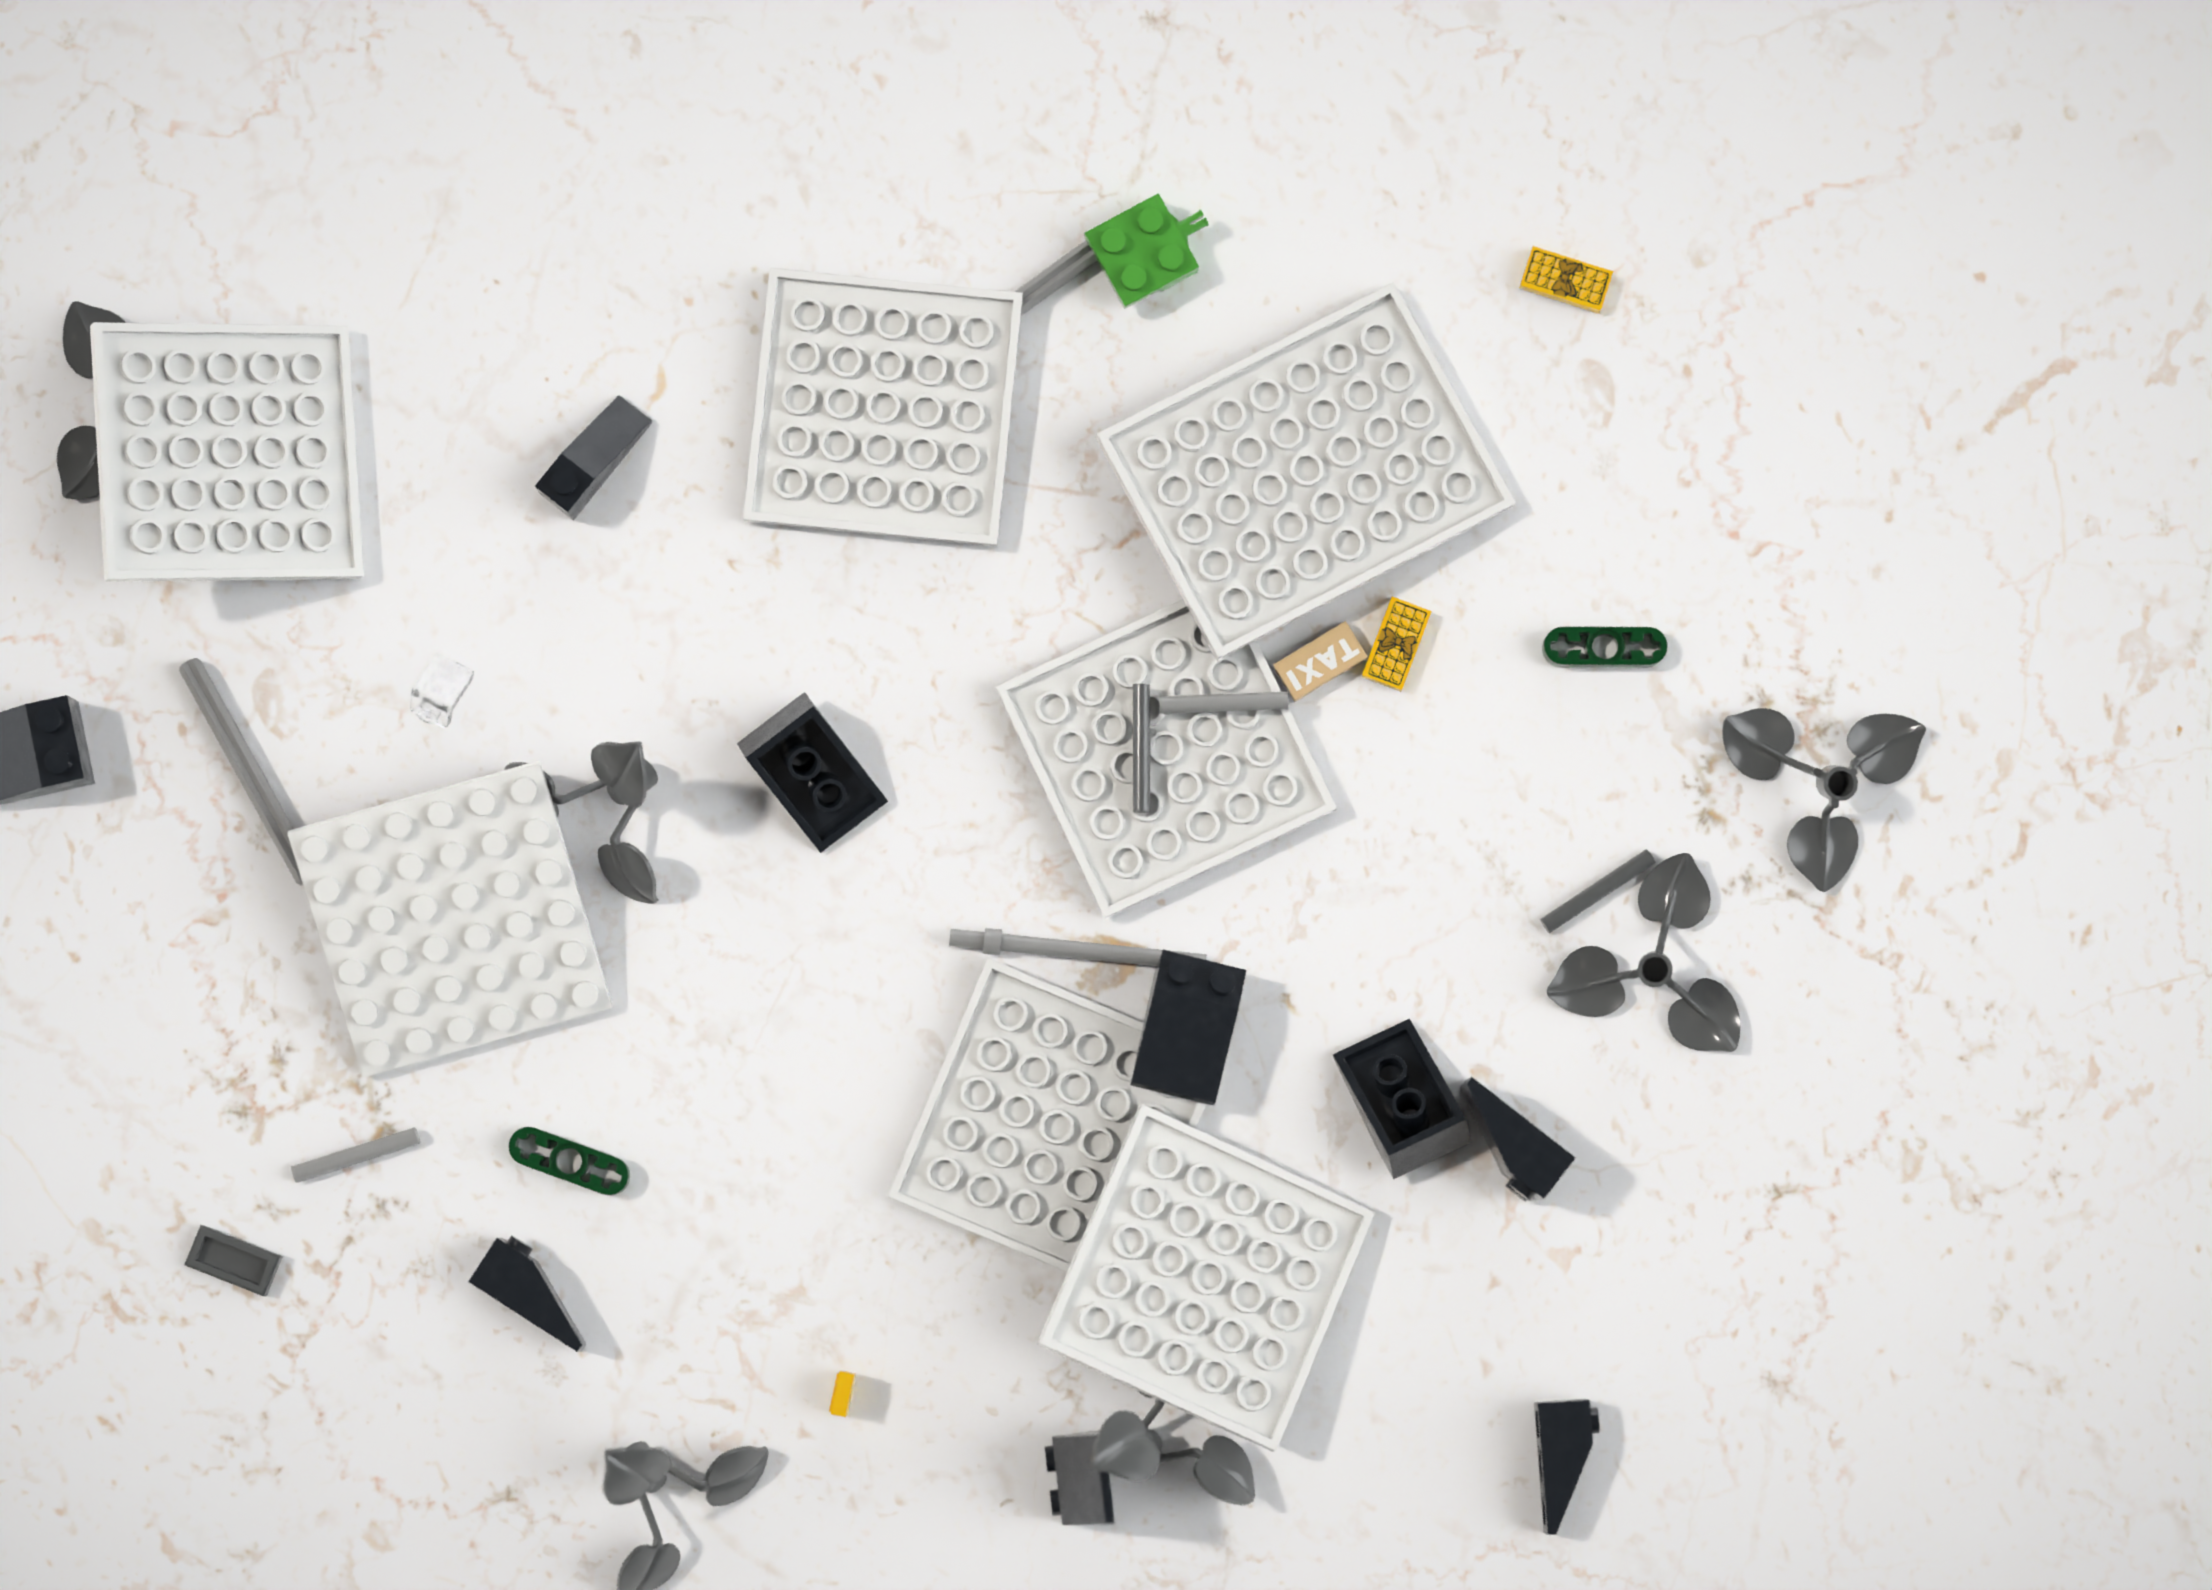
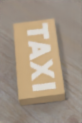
[1272,621,1368,702]

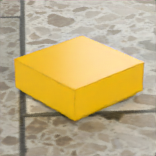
[829,1370,857,1417]

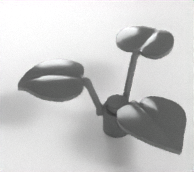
[57,301,126,499]
[1722,708,1926,892]
[504,741,659,904]
[1547,853,1741,1052]
[1091,1390,1255,1505]
[603,1441,769,1590]

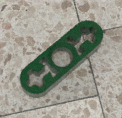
[1542,627,1668,668]
[509,1127,630,1195]

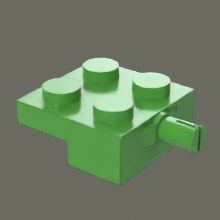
[1084,193,1209,309]

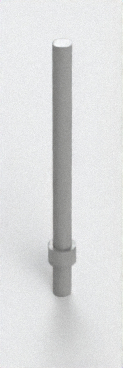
[949,928,1207,966]

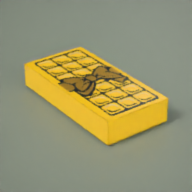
[1519,246,1613,314]
[1361,596,1432,692]

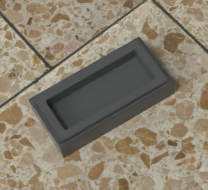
[184,1225,283,1297]

